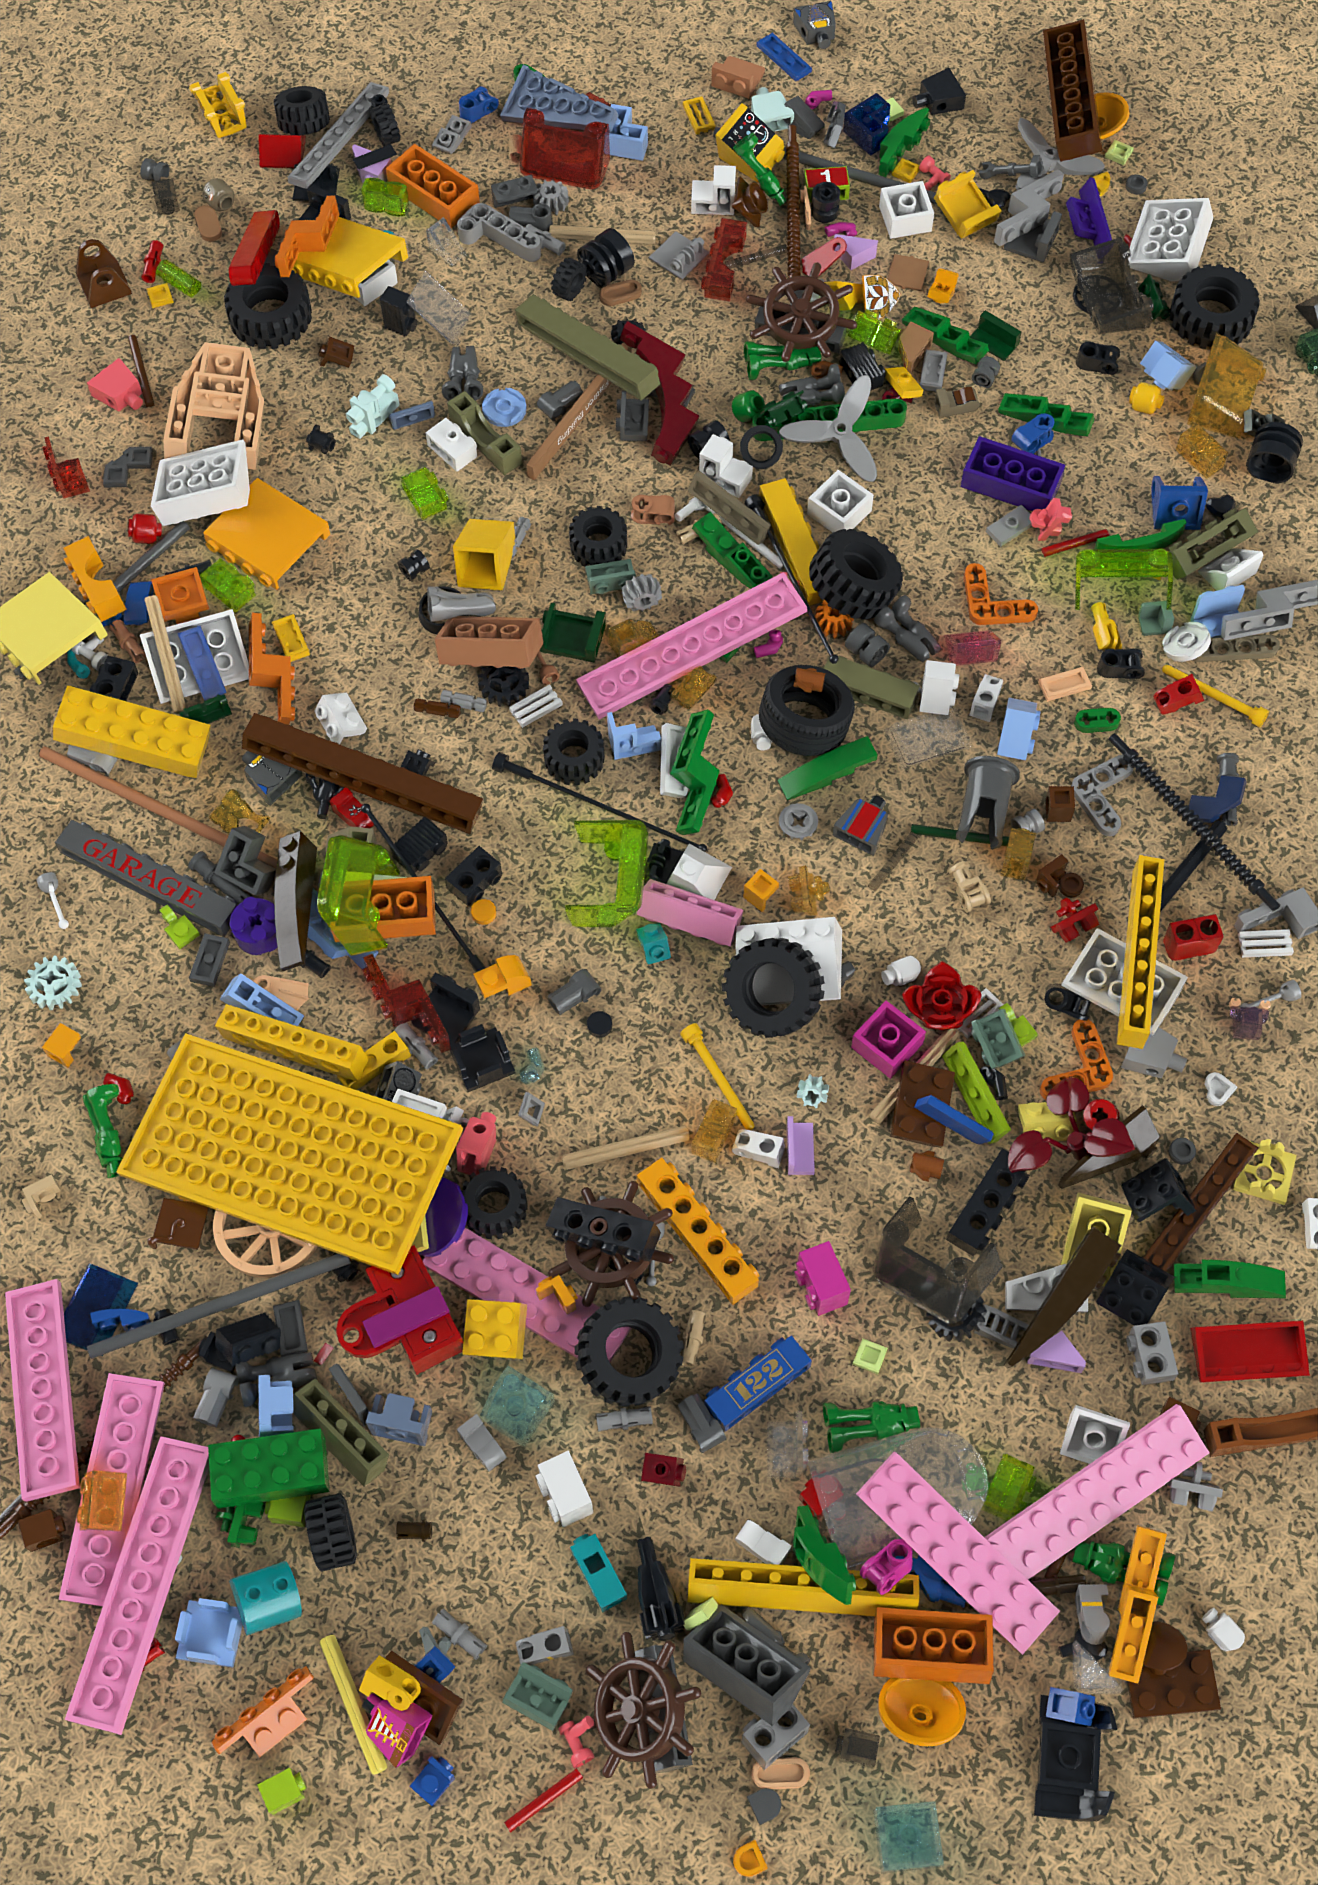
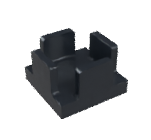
[448,1024,516,1092]

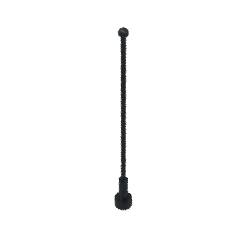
[744,494,839,664]
[492,752,707,852]
[361,804,486,972]

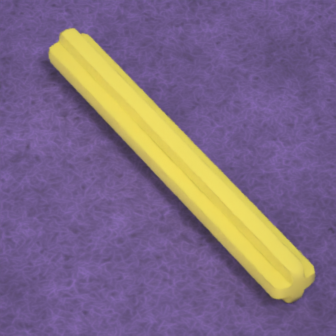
[320,1635,387,1775]

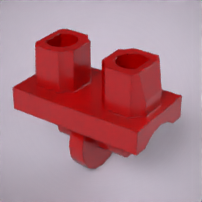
[1050,898,1100,943]

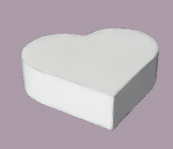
[1205,1072,1237,1106]

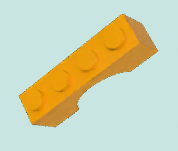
[63,536,127,622]

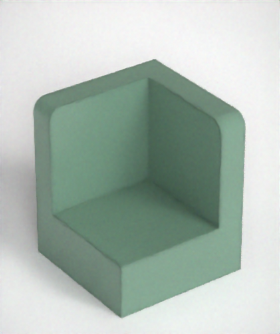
[1138,600,1174,636]

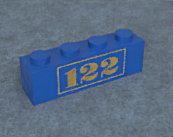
[705,1335,812,1432]

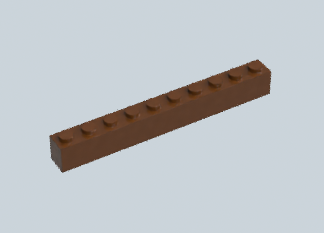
[242,713,483,834]

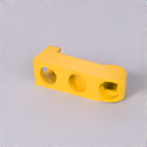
[337,1031,411,1090]

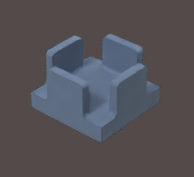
[366,1393,432,1446]

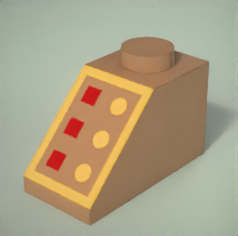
[897,322,934,374]

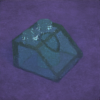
[479,1365,555,1448]

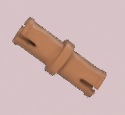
[109,620,146,663]

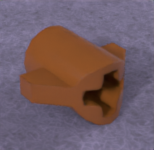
[793,668,825,693]
[910,1150,944,1182]

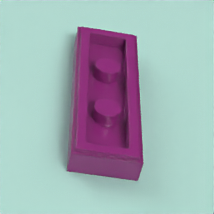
[362,1286,450,1348]

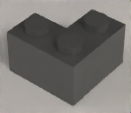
[214,826,276,895]

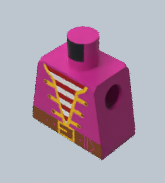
[362,1693,432,1768]

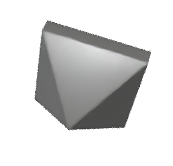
[518,1092,545,1127]

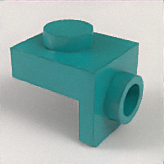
[636,923,671,964]

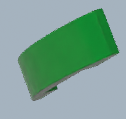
[1094,519,1187,558]

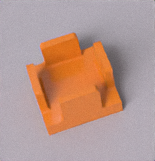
[151,567,209,624]

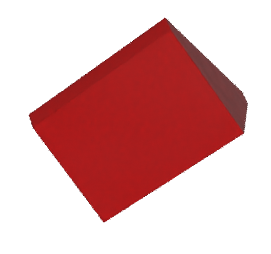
[259,134,306,168]

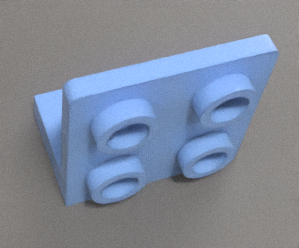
[1190,585,1245,638]

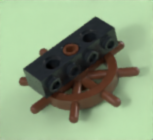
[546,1181,674,1307]

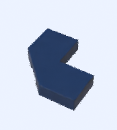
[1189,776,1247,823]

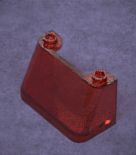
[520,108,610,189]

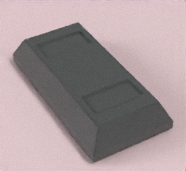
[273,1300,308,1357]

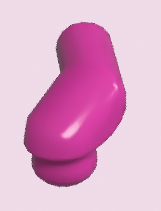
[805,90,832,109]
[824,222,857,237]
[753,629,783,658]

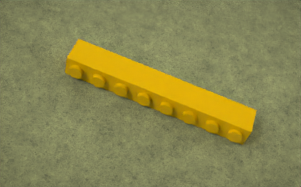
[1117,855,1164,1049]
[688,1558,919,1616]

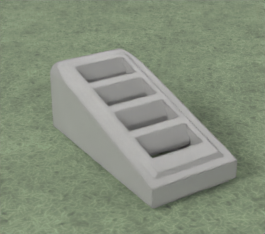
[974,1304,1028,1349]

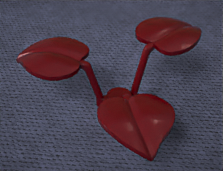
[1008,1077,1135,1173]

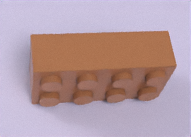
[435,616,544,669]

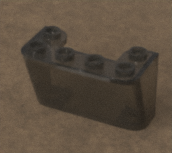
[1070,237,1154,335]

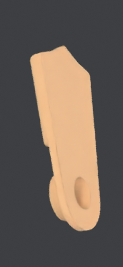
[799,186,811,230]
[253,975,309,1011]

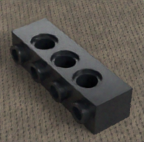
[946,1148,1030,1257]

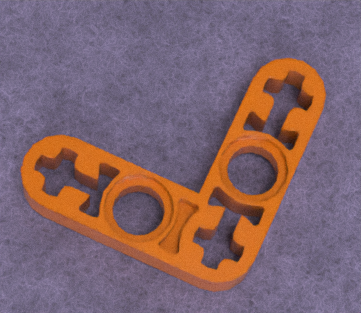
[964,563,1038,625]
[1040,1019,1113,1100]

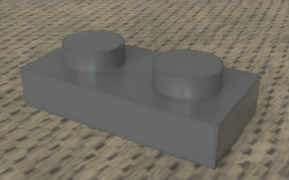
[189,933,230,987]

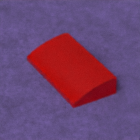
[1190,1320,1310,1383]

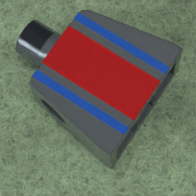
[833,795,888,856]

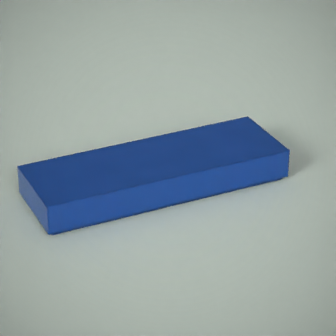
[757,32,812,81]
[178,626,227,701]
[914,1095,994,1145]

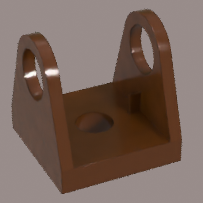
[76,239,132,308]

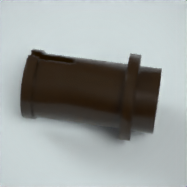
[396,1519,432,1542]

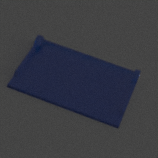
[64,1263,138,1357]

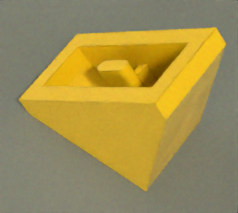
[825,281,863,311]

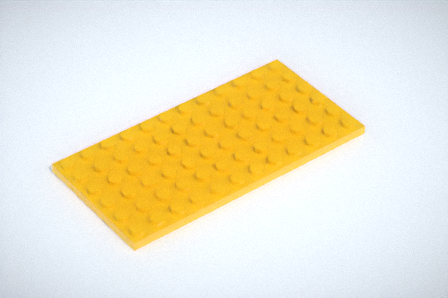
[116,1033,463,1275]

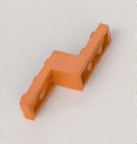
[275,196,340,277]
[248,612,295,725]

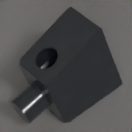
[912,68,966,115]

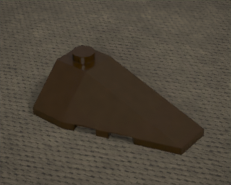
[1058,1105,1160,1189]

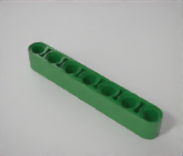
[752,399,907,441]

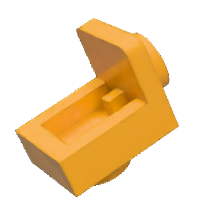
[927,268,959,303]
[536,1275,578,1315]

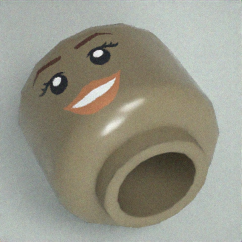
[202,178,235,211]

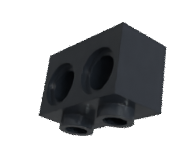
[90,655,139,701]
[445,846,502,906]

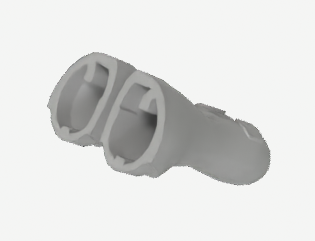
[427,586,496,622]

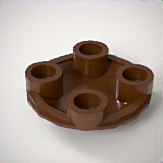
[1143,1621,1188,1675]

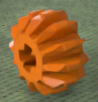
[815,600,854,639]

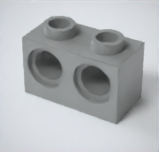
[1126,1321,1178,1385]
[741,1705,810,1770]

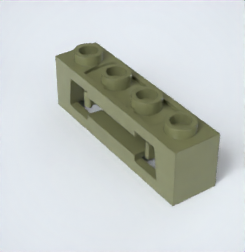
[1163,508,1258,580]

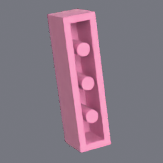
[636,879,744,946]

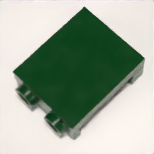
[540,602,606,663]

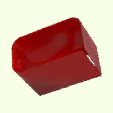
[1163,914,1224,961]

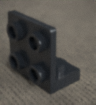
[299,184,351,220]
[1121,1158,1196,1223]
[1096,1249,1175,1326]

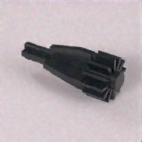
[637,1537,685,1641]

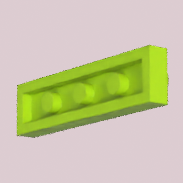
[942,1041,1011,1144]

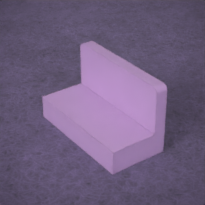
[787,1116,814,1175]

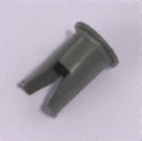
[956,756,1020,850]

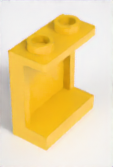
[934,170,1002,239]

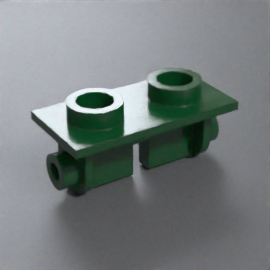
[1138,274,1171,322]
[759,390,808,427]
[179,694,232,724]

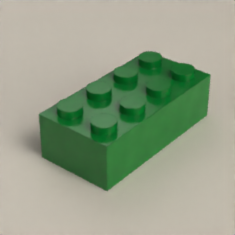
[208,1428,330,1508]

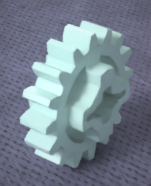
[24,956,82,1010]

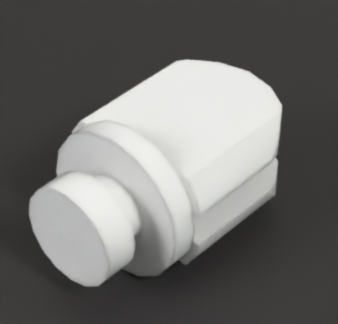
[751,714,772,751]
[881,956,921,986]
[1202,1608,1245,1651]

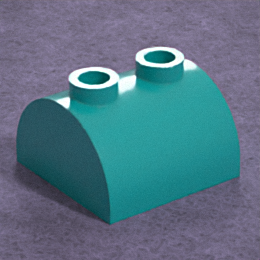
[229,1561,302,1636]

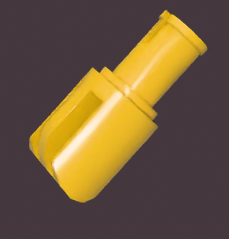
[1091,602,1122,651]

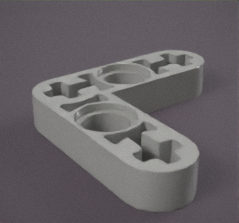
[1071,755,1134,837]

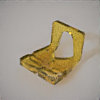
[209,789,270,834]

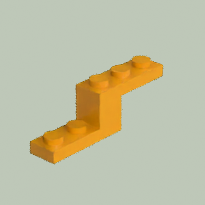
[1108,1525,1167,1684]

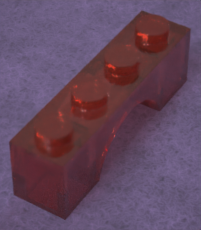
[701,218,747,302]

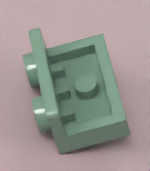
[585,559,636,594]
[971,1009,1026,1069]
[502,1662,573,1731]

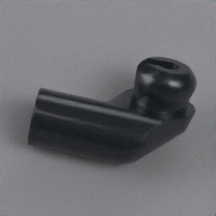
[980,1066,1008,1100]

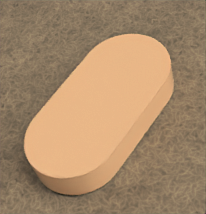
[751,1757,810,1790]

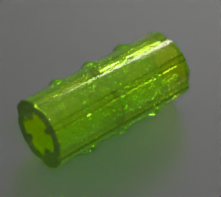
[156,259,202,298]

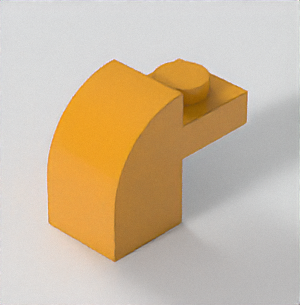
[473,955,532,999]

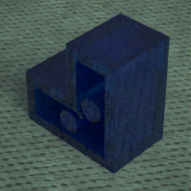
[843,93,891,156]

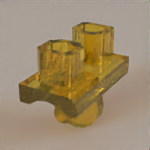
[671,665,717,709]
[788,865,830,916]

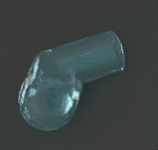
[520,1048,544,1084]

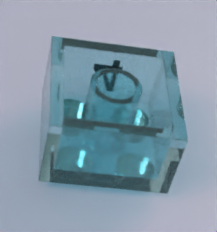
[873,1801,944,1874]

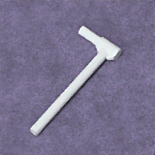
[674,497,784,570]

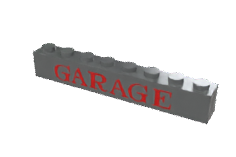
[55,820,237,937]

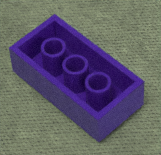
[960,436,1066,511]

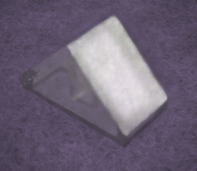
[426,217,467,267]
[1072,1640,1123,1694]

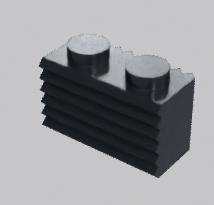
[379,286,417,337]
[839,342,886,391]
[390,816,448,873]
[215,1312,281,1366]

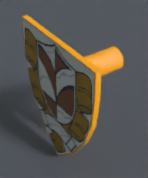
[856,275,901,321]

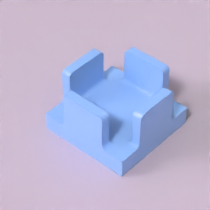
[258,1375,294,1437]
[175,1598,242,1668]

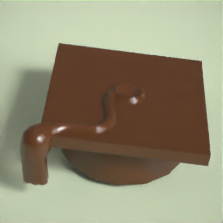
[731,176,768,227]
[147,1198,209,1250]

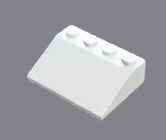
[1124,198,1213,281]
[151,439,250,526]
[140,609,249,704]
[736,917,842,1006]
[1062,928,1188,1035]

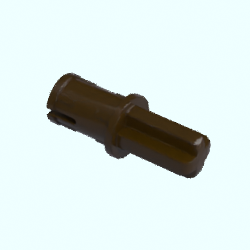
[1029,1574,1087,1598]

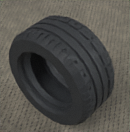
[759,665,855,756]

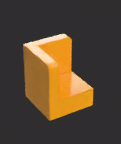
[743,869,779,912]
[42,1023,81,1068]

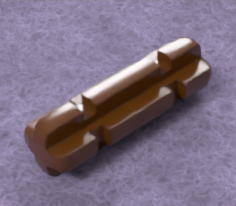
[414,698,461,718]

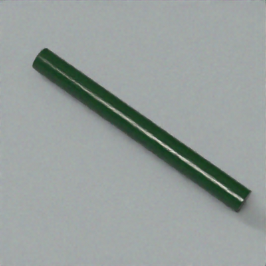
[910,824,1010,847]

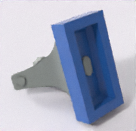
[414,1627,456,1683]

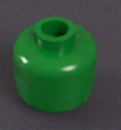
[732,390,765,423]

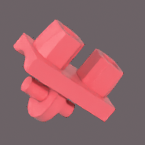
[1030,498,1072,541]

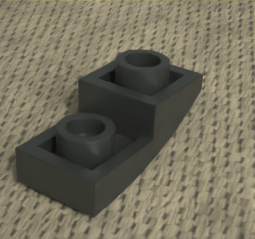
[1244,409,1285,437]

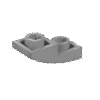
[432,115,472,154]

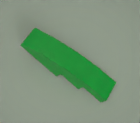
[901,306,989,364]
[998,393,1095,437]
[777,736,878,801]

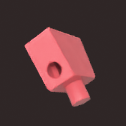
[87,358,143,412]
[456,1112,497,1175]

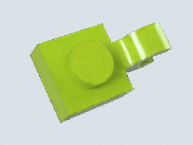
[159,904,200,950]
[999,1003,1038,1047]

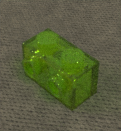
[200,558,256,613]

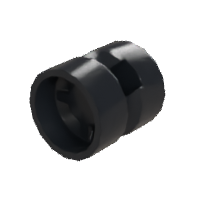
[811,182,840,223]
[687,420,730,460]

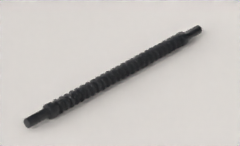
[1108,733,1280,912]

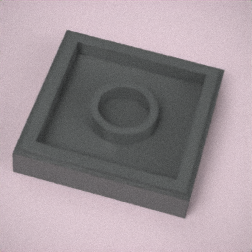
[329,1363,369,1426]

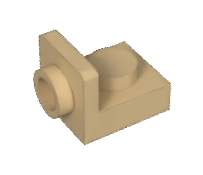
[22,1174,61,1218]

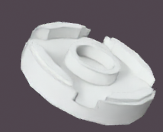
[1163,622,1211,662]

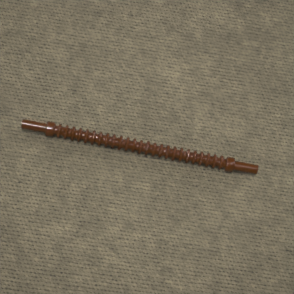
[786,125,801,278]
[0,1336,207,1539]

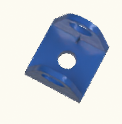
[1151,476,1208,530]

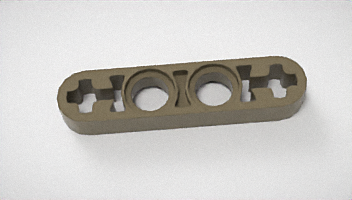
[1192,635,1280,662]

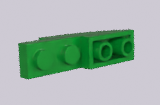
[878,108,931,177]
[692,512,773,589]
[1174,1259,1286,1299]
[793,1505,856,1605]

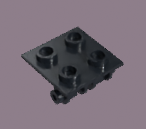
[292,162,340,201]
[638,839,684,887]

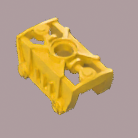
[189,72,247,138]

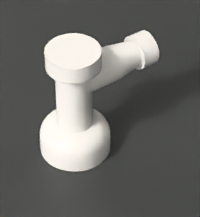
[72,636,108,671]

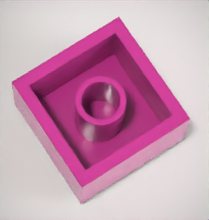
[851,1001,926,1079]
[794,1241,851,1316]

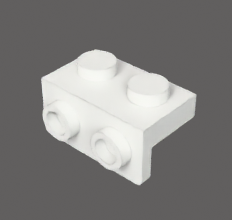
[315,692,367,744]

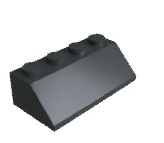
[683,1604,811,1726]

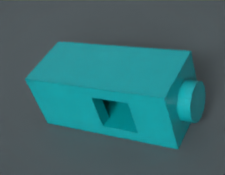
[570,1534,627,1613]

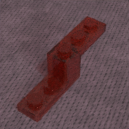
[362,954,451,1053]

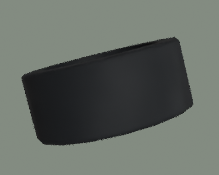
[740,425,783,469]

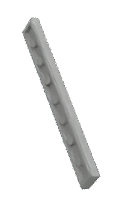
[288,82,389,189]

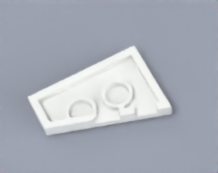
[660,723,688,798]

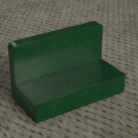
[970,310,1022,361]

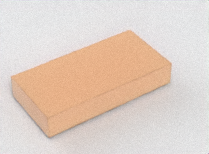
[1038,667,1092,702]

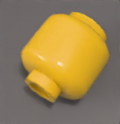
[1129,382,1164,415]

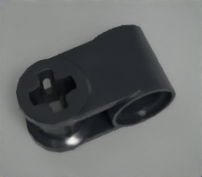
[1076,342,1120,375]
[1097,649,1145,679]
[1044,983,1091,1021]

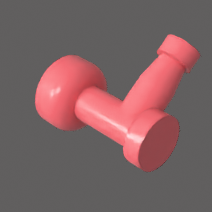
[919,155,951,191]
[558,1716,595,1769]

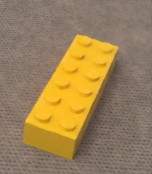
[53,685,211,778]

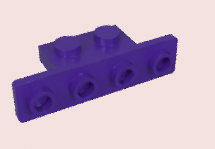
[1066,177,1113,256]

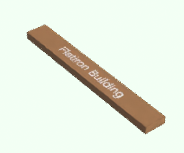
[526,343,632,480]

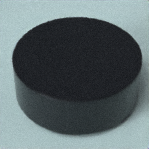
[587,1011,613,1038]

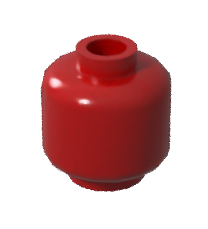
[128,513,162,544]

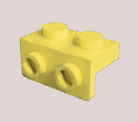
[1018,1102,1076,1141]

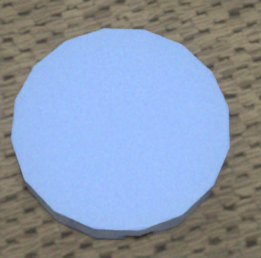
[482,388,527,427]

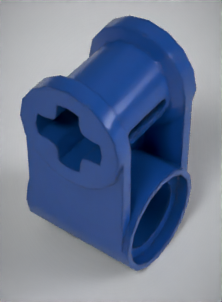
[459,86,499,123]
[1011,413,1054,454]

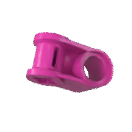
[859,1539,913,1595]

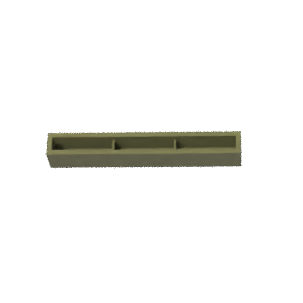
[515,294,660,401]

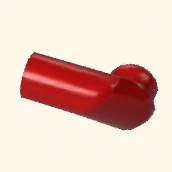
[711,774,733,808]
[103,1073,134,1105]

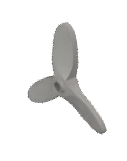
[1016,118,1105,190]
[779,375,877,482]

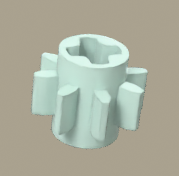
[797,1074,829,1108]

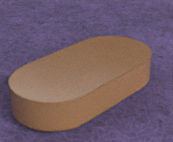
[194,205,222,242]
[599,280,642,306]

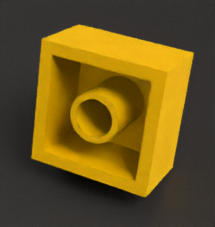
[462,1299,527,1359]

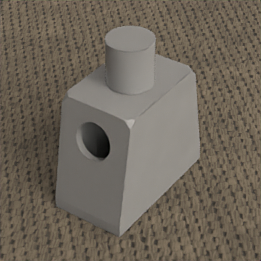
[1121,1028,1187,1078]

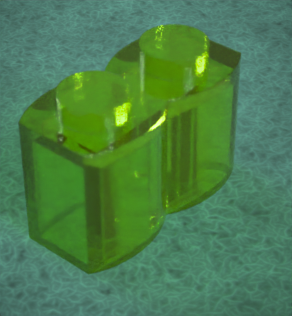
[361,178,409,217]
[848,309,901,354]
[401,467,449,520]

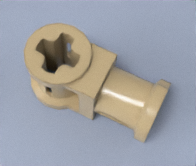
[948,861,991,913]

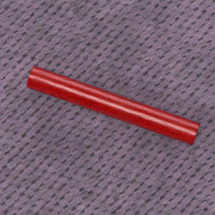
[1041,529,1109,557]
[504,1768,583,1833]

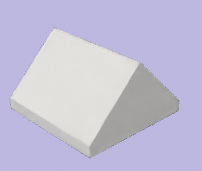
[1198,548,1263,591]
[1060,1405,1130,1464]

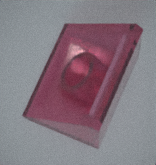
[944,630,1001,666]

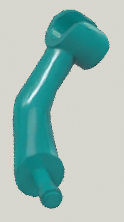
[67,648,90,679]

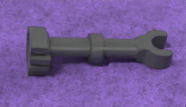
[979,155,1044,179]

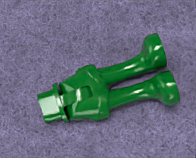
[733,132,787,206]
[743,341,822,380]
[82,1084,123,1178]
[823,1401,920,1455]
[1072,1541,1175,1606]

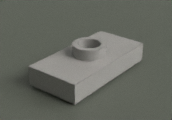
[920,349,948,392]
[986,505,1032,547]

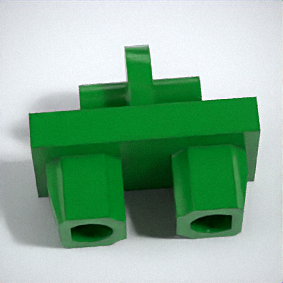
[215,1502,265,1548]

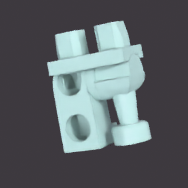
[346,374,400,439]

